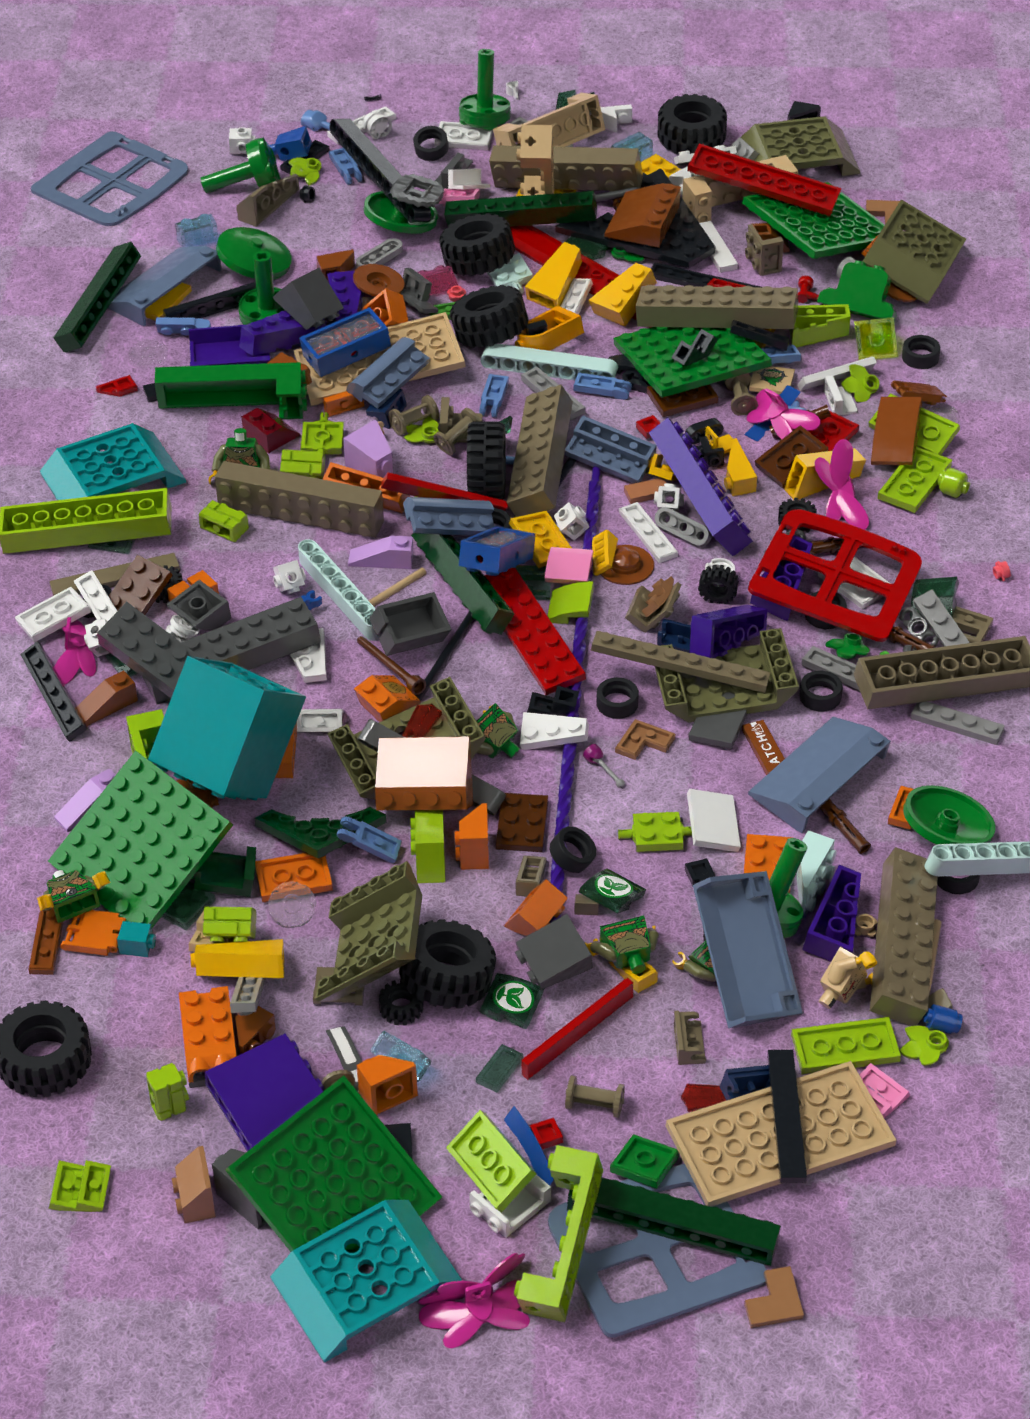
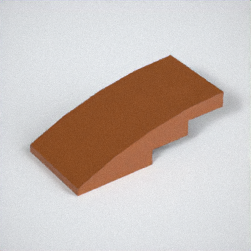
[871,397,922,465]

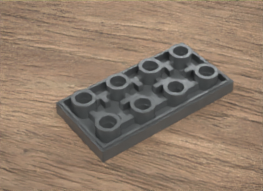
[688,682,747,749]

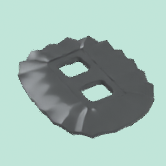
[390,174,444,208]

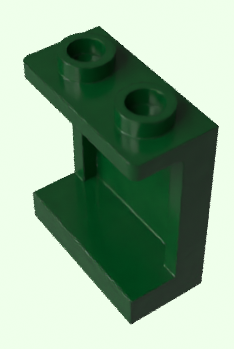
[191,846,257,897]

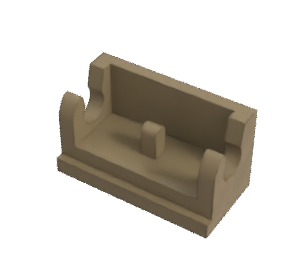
[674,1011,706,1065]

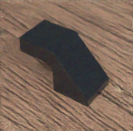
[671,329,718,366]
[527,686,579,716]

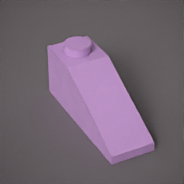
[348,536,414,569]
[54,768,116,832]

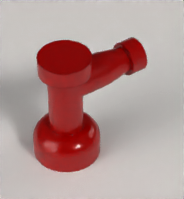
[798,276,819,303]

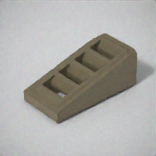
[515,855,547,897]

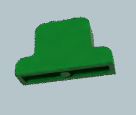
[817,260,897,324]

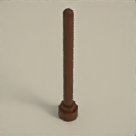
[357,636,426,695]

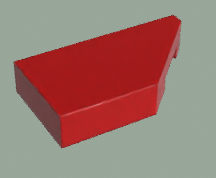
[96,375,138,397]

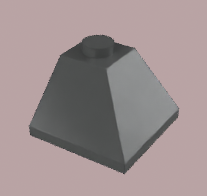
[167,580,231,630]

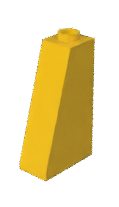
[525,242,582,309]
[784,448,866,500]
[190,939,285,978]

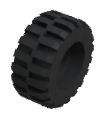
[657,94,727,154]
[439,214,515,276]
[450,285,529,348]
[467,421,506,500]
[399,919,496,1009]
[0,1000,92,1097]

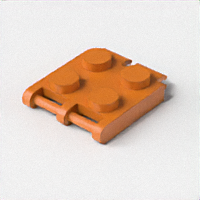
[60,910,126,956]

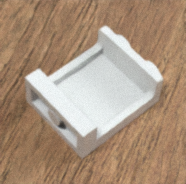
[469,1175,551,1238]

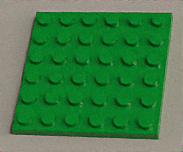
[742,182,885,259]
[613,327,772,398]
[48,750,233,928]
[225,1076,442,1253]

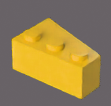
[588,263,657,326]

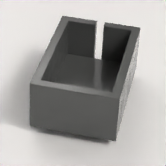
[369,592,452,656]

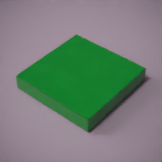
[610,1134,679,1189]

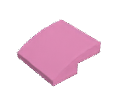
[545,547,594,584]
[860,1063,910,1118]

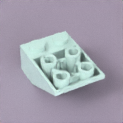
[796,830,837,919]

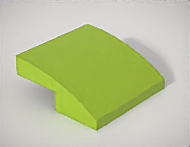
[547,581,594,624]
[48,1160,111,1212]

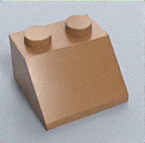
[171,1146,216,1223]

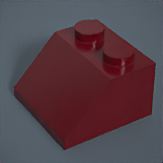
[241,408,300,454]

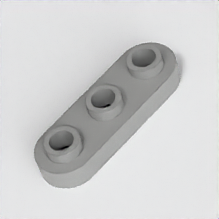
[356,238,403,268]
[655,507,712,546]

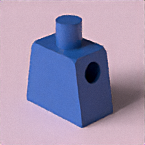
[269,126,312,161]

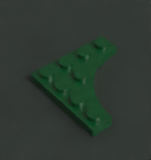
[254,807,387,858]

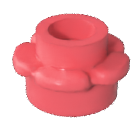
[447,285,466,302]
[993,561,1011,581]

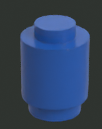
[923,1004,963,1034]

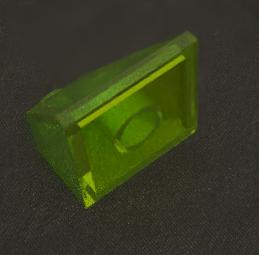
[854,317,898,360]

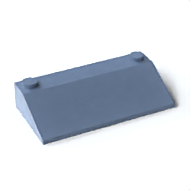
[108,246,222,327]
[748,717,891,833]
[693,871,803,1028]

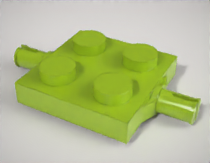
[301,412,344,454]
[618,812,692,852]

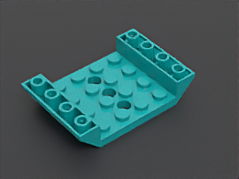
[40,423,186,500]
[270,1200,463,1363]

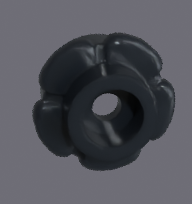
[299,185,315,203]

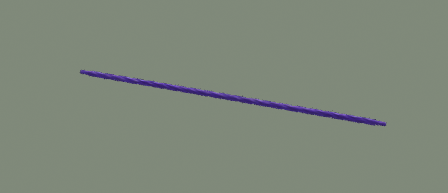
[549,467,601,923]

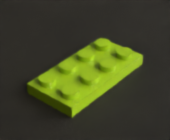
[868,393,960,455]
[877,447,952,513]
[791,1017,901,1075]
[446,1110,537,1213]

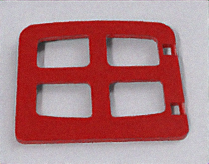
[748,509,922,642]

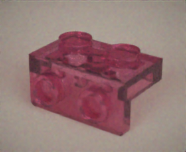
[417,265,458,296]

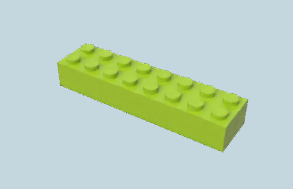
[0,488,172,554]

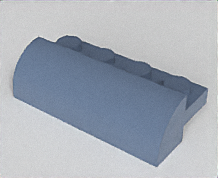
[346,337,430,409]
[564,415,657,483]
[403,497,494,536]

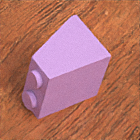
[343,420,393,478]

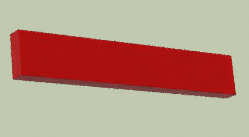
[381,472,508,511]
[521,978,634,1080]

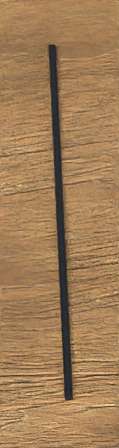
[415,457,577,701]

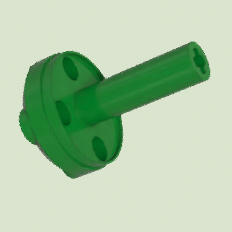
[459,49,511,130]
[200,137,281,193]
[239,251,285,325]
[769,838,807,938]

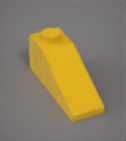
[724,438,757,496]

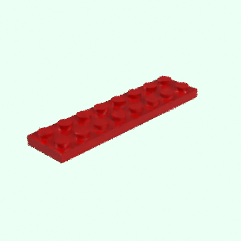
[687,143,842,216]
[484,568,586,695]

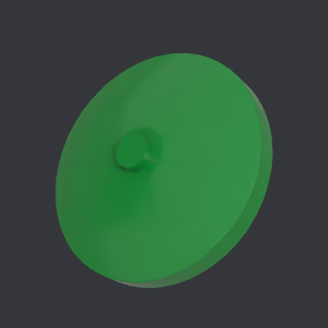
[363,191,438,234]
[216,227,292,279]
[903,785,995,845]

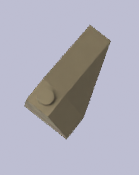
[236,174,299,227]

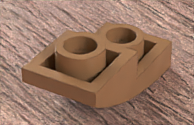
[642,576,674,617]

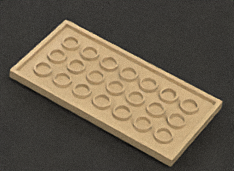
[294,312,466,406]
[665,1061,896,1207]

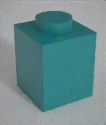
[117,921,156,957]

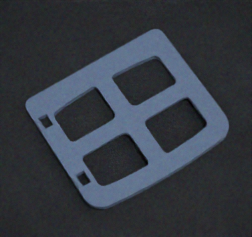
[31,131,188,226]
[548,1164,767,1338]

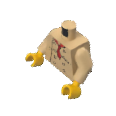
[819,947,877,1009]

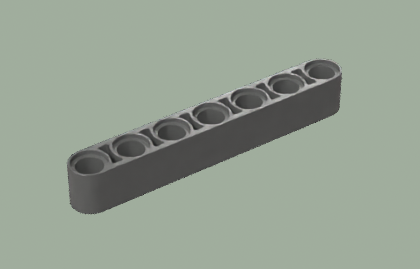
[357,719,507,816]

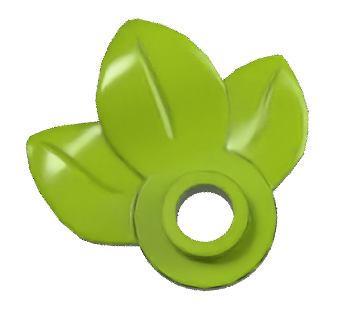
[289,157,321,185]
[841,364,880,402]
[404,417,440,443]
[900,1026,949,1065]

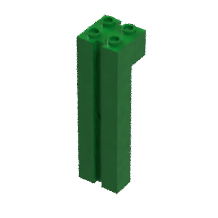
[154,362,307,419]

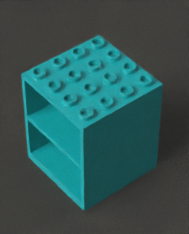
[148,656,307,801]

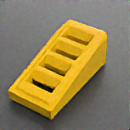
[592,530,618,576]
[609,962,658,993]

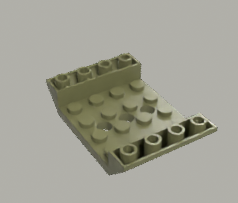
[740,116,860,176]
[862,199,966,304]
[654,628,799,723]
[327,677,486,800]
[315,861,423,1002]

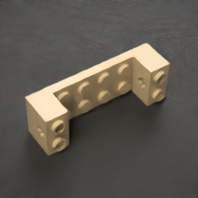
[493,93,606,147]
[517,125,555,196]
[682,155,798,223]

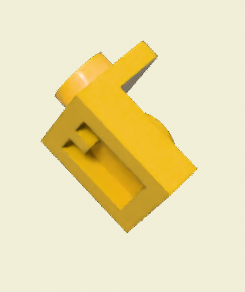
[648,453,677,481]

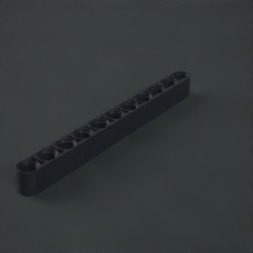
[329,118,431,223]

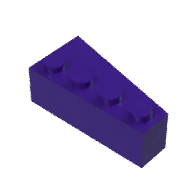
[327,270,365,322]
[240,310,326,356]
[750,535,812,621]
[690,605,768,658]
[802,864,861,961]

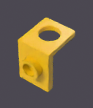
[705,426,733,454]

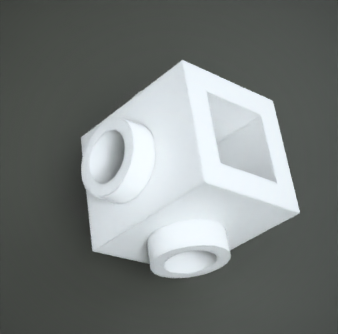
[229,127,256,154]
[654,483,684,511]
[554,502,589,541]
[273,560,306,594]
[84,619,110,657]

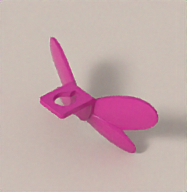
[747,388,820,439]
[814,439,869,530]
[54,617,96,685]
[418,1253,525,1324]
[419,1279,530,1348]

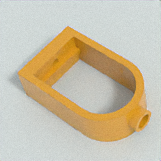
[515,306,584,351]

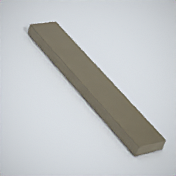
[49,553,180,596]

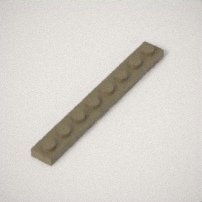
[591,631,771,693]

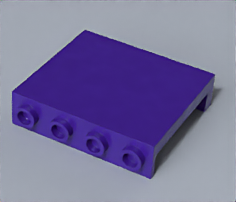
[188,325,270,366]
[205,1033,324,1151]

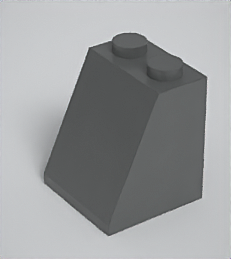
[273,268,344,330]
[515,914,593,990]
[212,1148,267,1230]

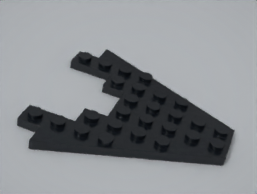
[555,169,716,268]

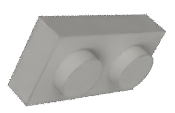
[731,137,759,160]

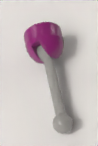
[583,744,625,788]

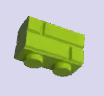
[280,449,326,479]
[199,500,249,542]
[203,907,257,943]
[146,1063,189,1121]

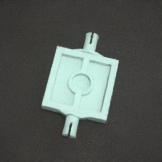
[487,253,533,294]

